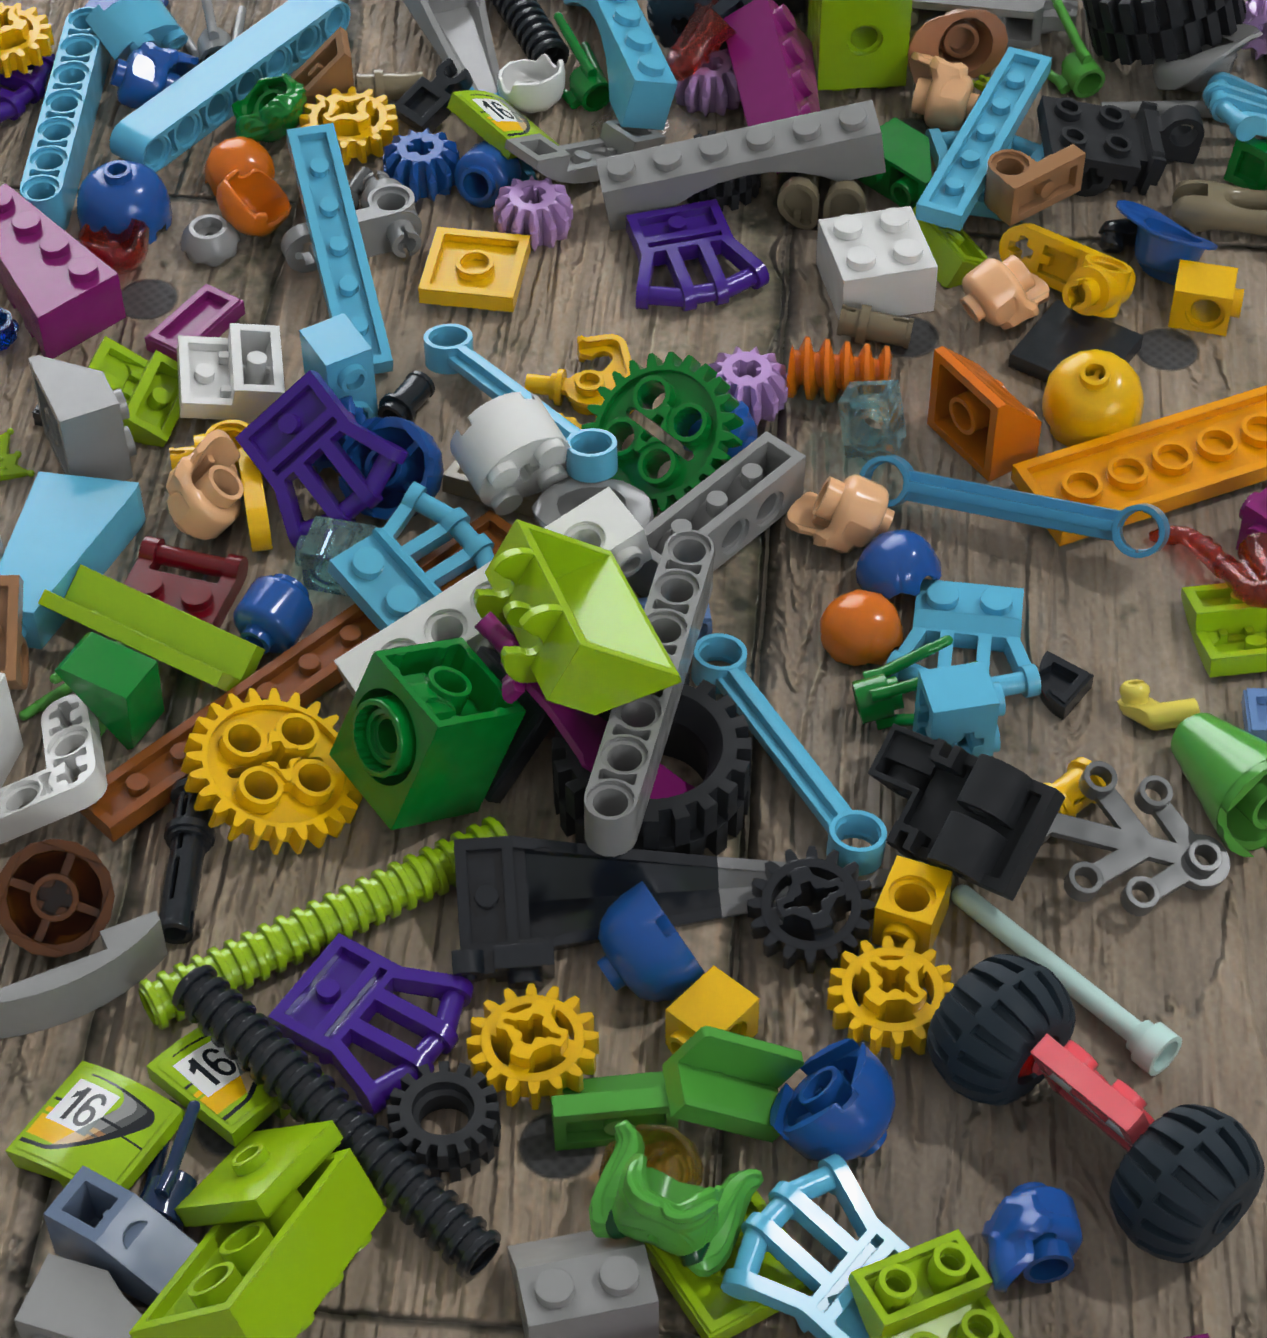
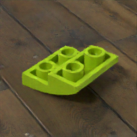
[848,1229,1014,1338]

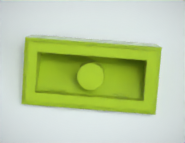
[913,207,988,288]

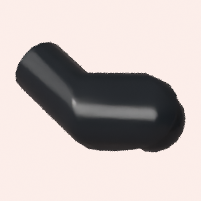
[1098,218,1137,253]

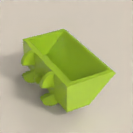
[473,519,682,715]

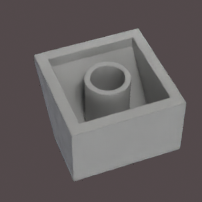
[28,355,137,481]
[507,1230,659,1338]

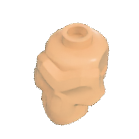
[909,52,981,132]
[960,255,1050,330]
[165,429,244,540]
[785,474,895,553]

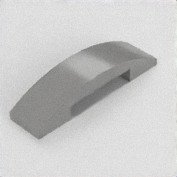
[504,119,666,183]
[0,911,168,1039]

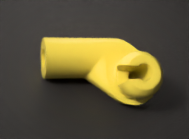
[1117,679,1200,731]

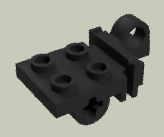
[1037,95,1204,197]
[868,723,1065,901]

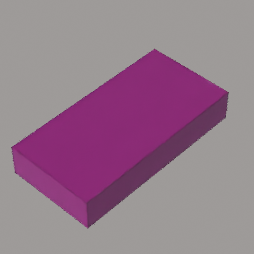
[145,284,245,362]

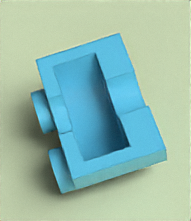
[85,0,188,60]

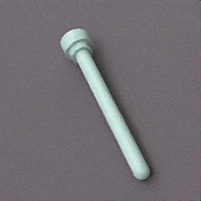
[951,884,1182,1076]

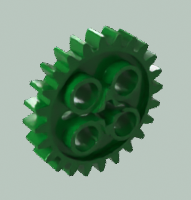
[581,351,744,519]

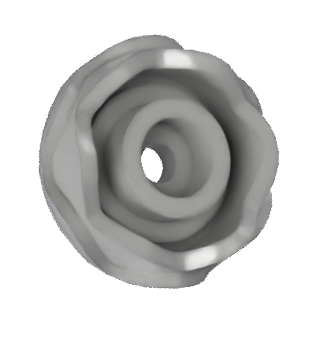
[181,214,241,267]

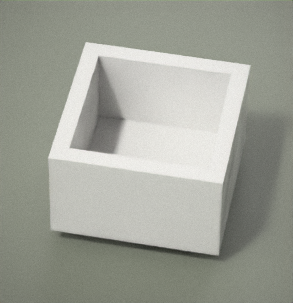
[816,206,938,319]

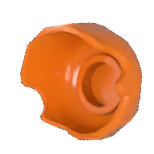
[204,136,275,197]
[216,169,292,237]
[820,589,903,666]

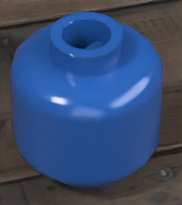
[454,140,522,208]
[233,573,313,654]

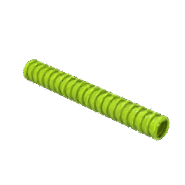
[138,816,508,1030]

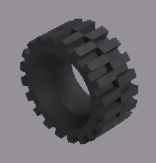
[1082,0,1246,65]
[551,673,752,856]

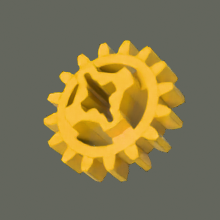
[0,2,54,78]
[299,87,399,165]
[826,936,954,1060]
[466,983,599,1110]

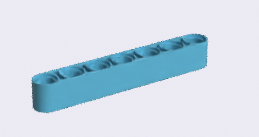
[110,0,351,172]
[20,7,111,230]

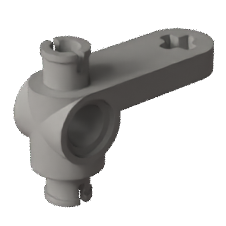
[281,171,422,272]

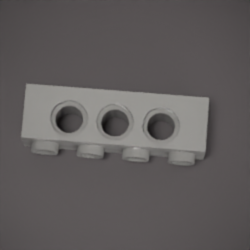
[626,431,806,597]

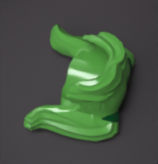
[589,1120,764,1277]

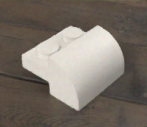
[177,323,285,424]

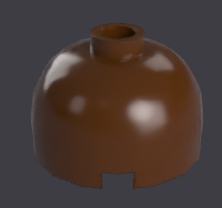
[0,838,115,958]

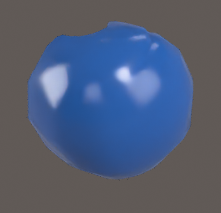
[856,529,942,599]

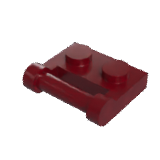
[124,536,248,628]

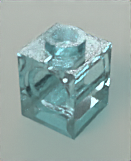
[838,380,907,462]
[295,515,376,597]

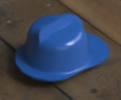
[1116,200,1217,286]

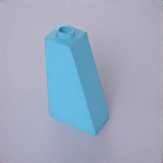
[0,471,146,649]

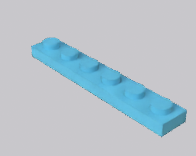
[915,47,1052,231]
[287,123,393,374]

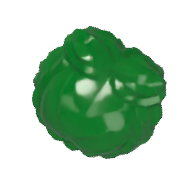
[231,73,307,142]

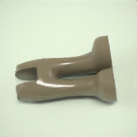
[777,173,866,230]
[1171,180,1267,237]

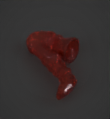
[666,0,737,81]
[1149,525,1267,608]

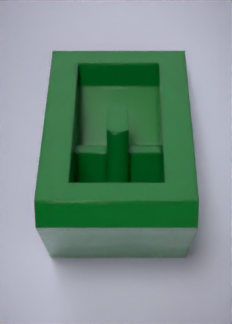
[54,632,164,750]

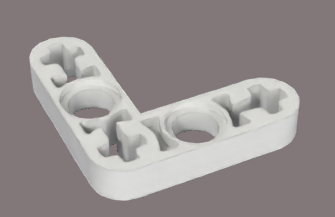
[0,694,108,845]

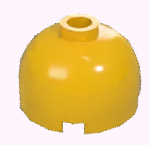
[1042,349,1144,447]

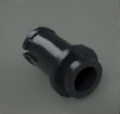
[378,370,435,422]

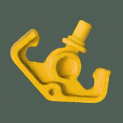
[525,334,634,429]

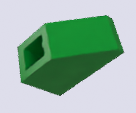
[857,117,932,210]

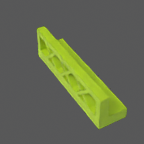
[38,564,265,692]

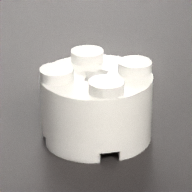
[450,392,571,515]

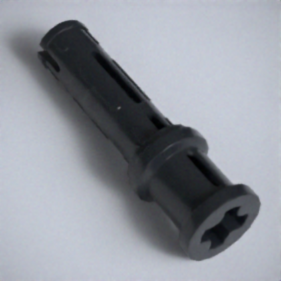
[159,778,216,944]

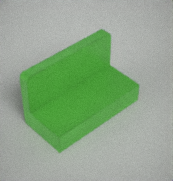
[662,1026,804,1143]
[550,1071,678,1151]

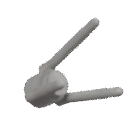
[181,0,246,64]

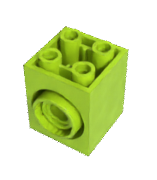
[807,0,913,91]

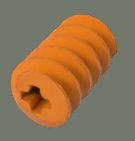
[786,336,892,408]

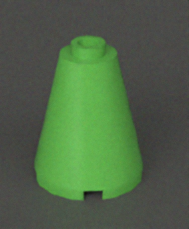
[1171,713,1267,857]

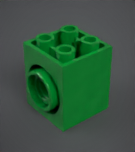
[329,637,526,830]

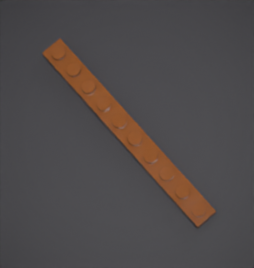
[78,510,512,842]

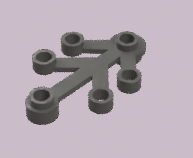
[1041,761,1230,916]

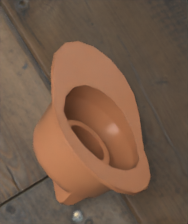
[908,9,1008,78]

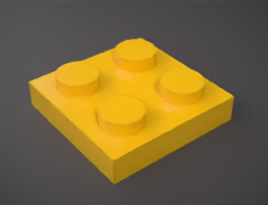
[418,227,531,312]

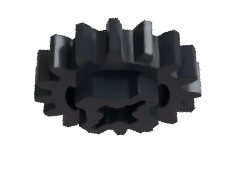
[747,846,875,974]

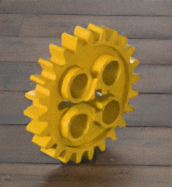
[181,688,363,855]

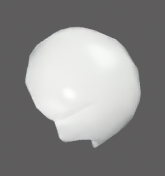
[497,54,565,113]

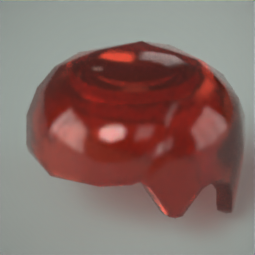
[75,218,150,275]

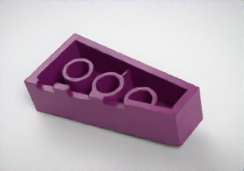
[721,0,820,174]
[0,183,126,359]

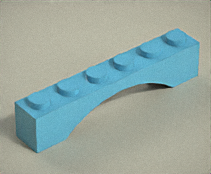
[563,0,678,130]

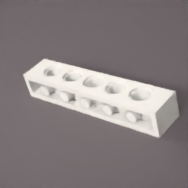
[334,487,652,696]

